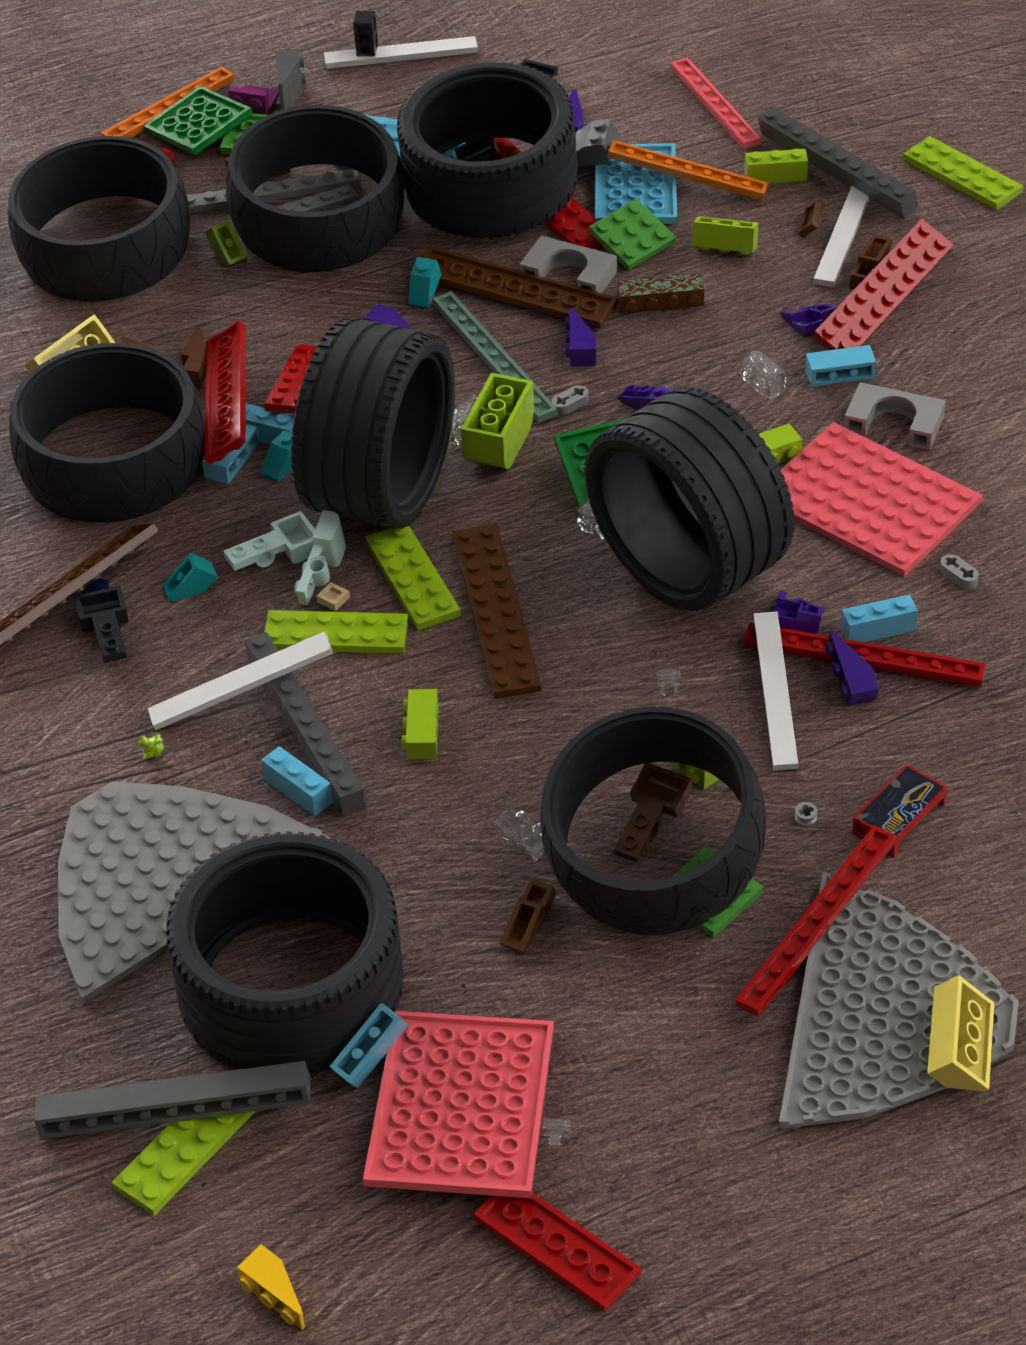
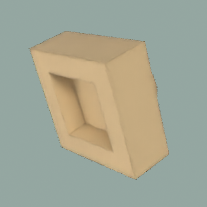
[316,582,350,611]

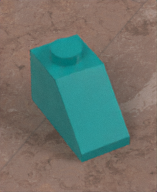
[408,257,442,309]
[260,430,292,483]
[163,553,218,601]

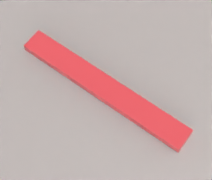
[671,58,761,150]

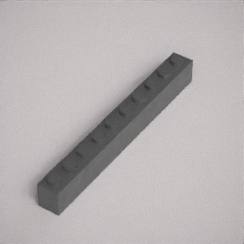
[757,106,918,220]
[245,632,365,817]
[34,1061,311,1139]

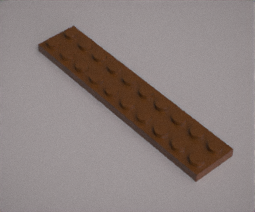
[411,246,618,329]
[0,523,159,645]
[452,524,542,699]

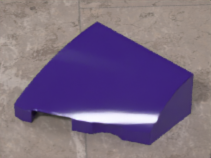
[781,303,838,334]
[774,591,824,634]

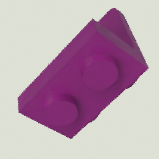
[228,85,279,115]

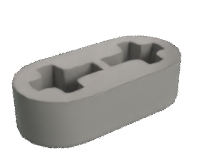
[552,385,589,415]
[940,554,979,589]

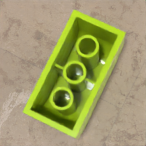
[461,373,534,469]

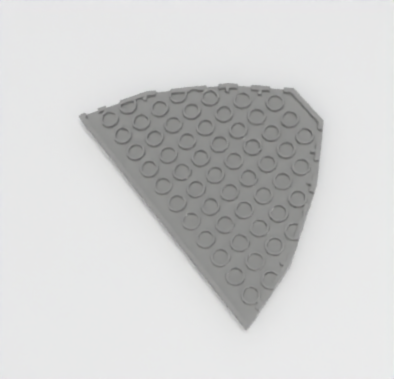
[58,781,331,1004]
[779,872,1019,1130]

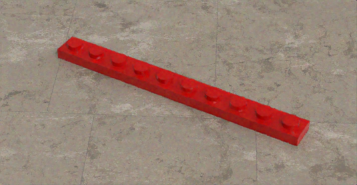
[744,622,986,687]
[735,825,896,1017]

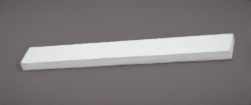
[324,36,478,69]
[813,186,869,288]
[754,612,798,771]
[148,632,333,730]

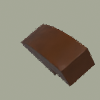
[849,235,893,289]
[181,328,206,388]
[499,878,557,953]

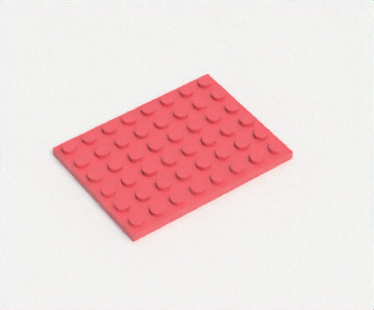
[781,422,983,577]
[363,1011,554,1198]

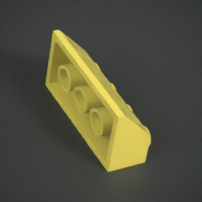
[24,314,115,373]
[927,975,994,1092]

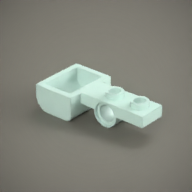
[294,510,346,605]
[224,511,315,571]

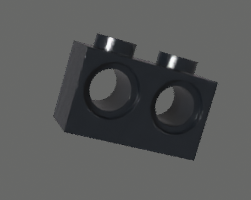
[353,11,378,57]

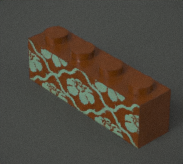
[617,273,704,313]

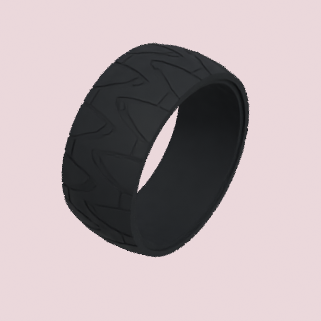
[226,105,405,272]
[8,136,190,302]
[9,343,205,523]
[540,706,766,935]

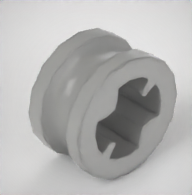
[795,802,818,827]

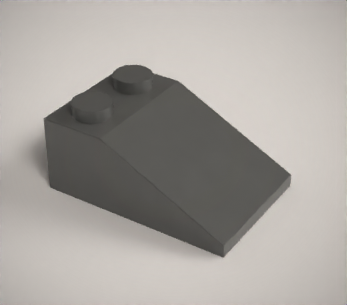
[275,48,306,110]
[575,119,618,167]

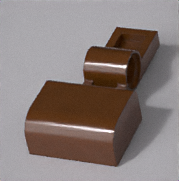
[614,763,692,862]

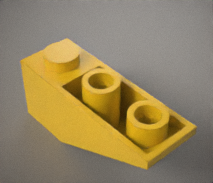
[237,1245,305,1330]

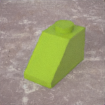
[205,220,247,266]

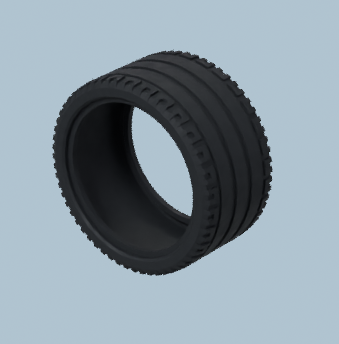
[397,61,578,239]
[291,318,455,529]
[584,387,795,611]
[166,831,403,1074]

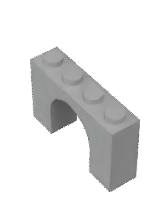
[520,235,617,293]
[844,382,946,451]

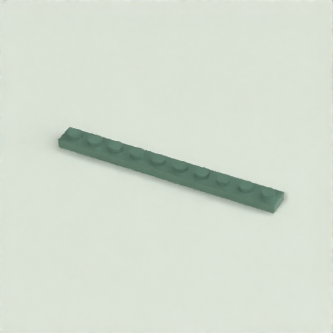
[433,291,558,423]

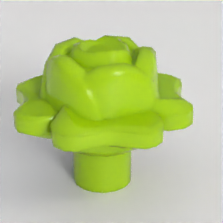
[138,733,164,760]

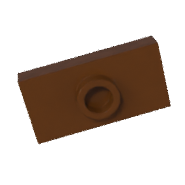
[798,199,824,238]

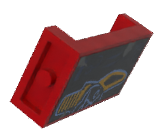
[852,764,948,858]

